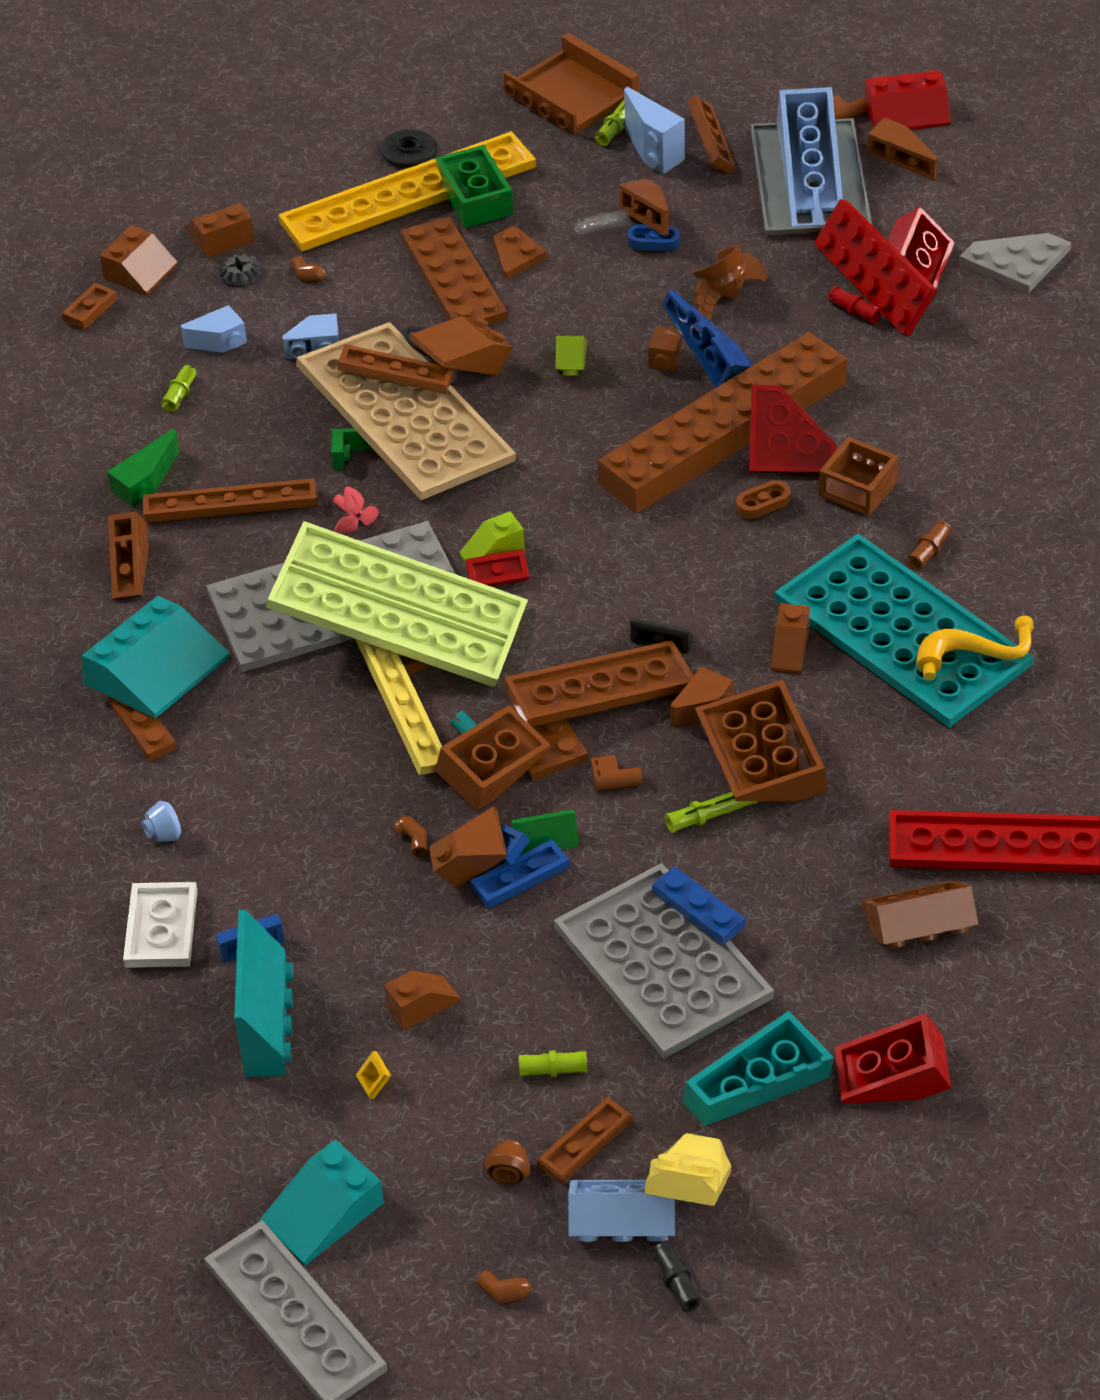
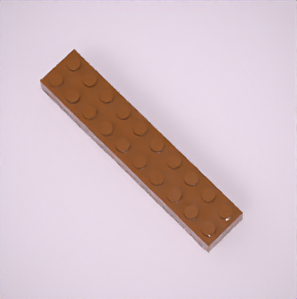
[598,332,848,514]

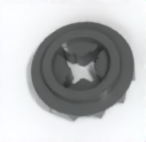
[218,253,261,285]

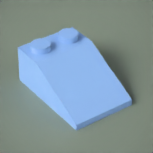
[624,87,685,174]

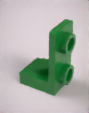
[332,428,373,470]

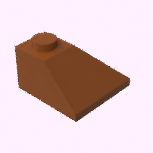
[429,806,507,887]

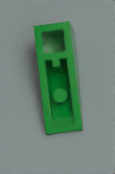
[107,429,180,507]

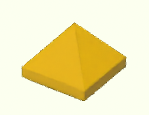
[356,1051,391,1099]

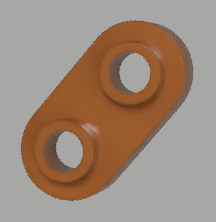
[736,480,790,519]

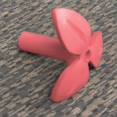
[333,486,379,534]

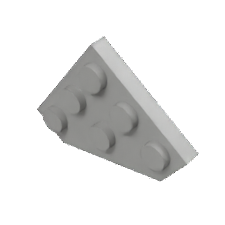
[959,233,1071,293]

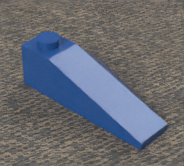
[662,289,752,388]

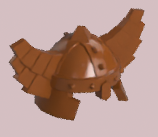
[690,244,769,320]

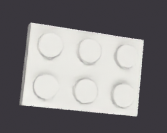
[123,882,198,968]

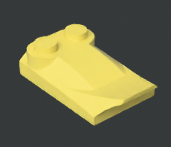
[644,1133,731,1206]

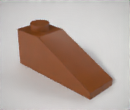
[867,117,938,180]
[619,178,669,236]
[108,511,148,600]

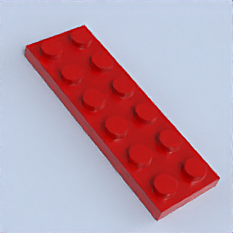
[814,199,938,335]

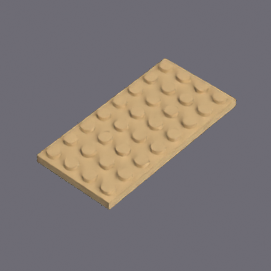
[296,322,516,500]

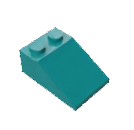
[259,1139,384,1266]

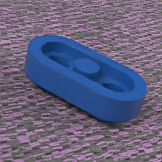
[627,224,680,251]

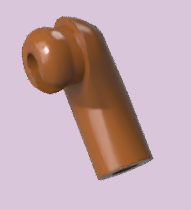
[291,256,325,282]
[394,816,427,856]
[476,1270,531,1304]

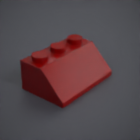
[864,70,951,130]
[888,206,955,288]

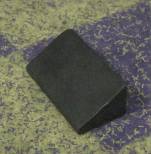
[630,618,694,654]

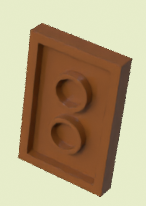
[493,705,588,781]

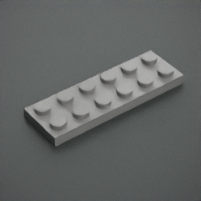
[204,1220,387,1400]

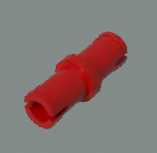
[828,286,882,324]

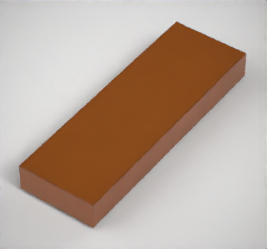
[537,1097,633,1185]

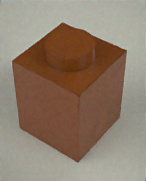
[648,326,683,371]

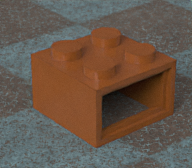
[819,437,899,517]

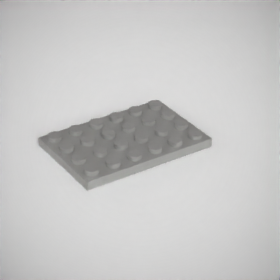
[554,863,774,1059]

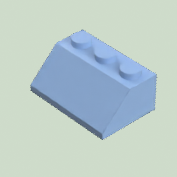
[568,1180,675,1242]

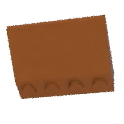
[695,679,828,801]

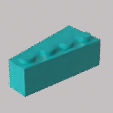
[682,1011,834,1126]

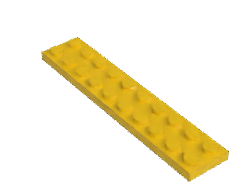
[279,131,536,252]

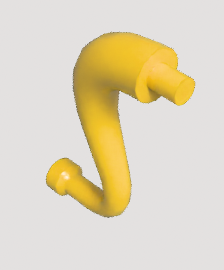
[916,616,1034,681]

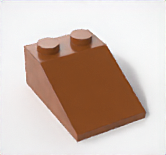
[409,316,513,376]
[435,705,551,811]

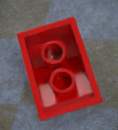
[834,1013,952,1104]

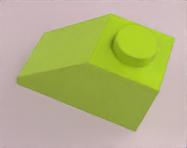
[556,336,587,376]
[460,511,525,562]

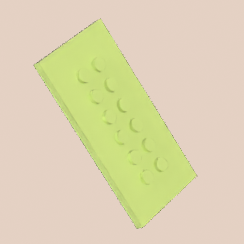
[266,521,528,688]

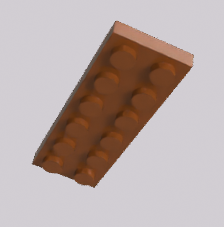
[400,216,508,324]
[503,640,694,726]

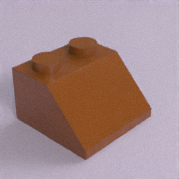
[185,203,255,258]
[100,225,178,295]

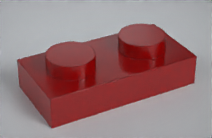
[465,549,529,587]

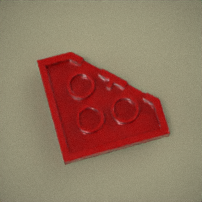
[749,385,836,473]

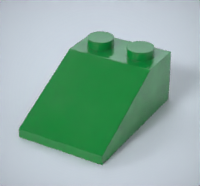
[435,145,514,228]

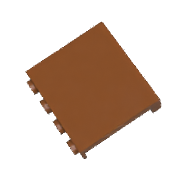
[503,33,640,135]

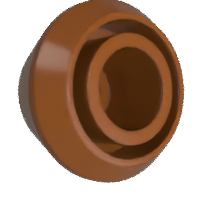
[484,1140,531,1185]

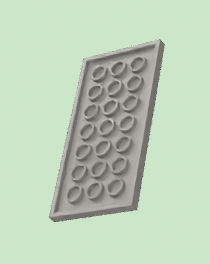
[206,521,455,672]

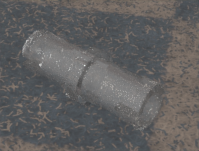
[574,209,630,235]

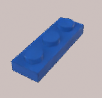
[471,839,570,909]
[652,866,746,945]

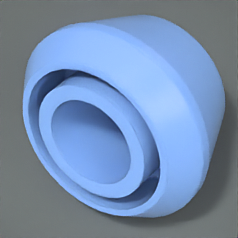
[142,801,181,842]

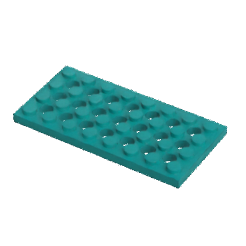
[774,534,1034,728]

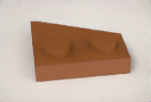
[493,225,547,280]

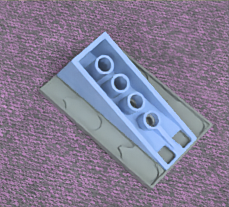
[750,87,872,236]

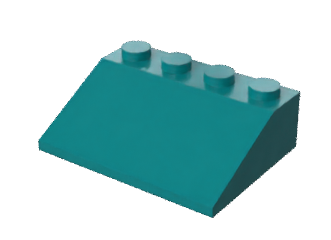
[82,596,230,718]
[234,910,294,1077]

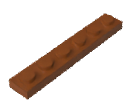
[143,478,317,523]

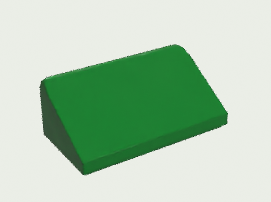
[512,809,579,856]

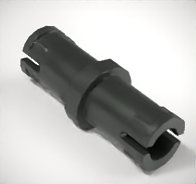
[653,1241,701,1312]

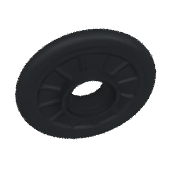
[380,129,437,167]

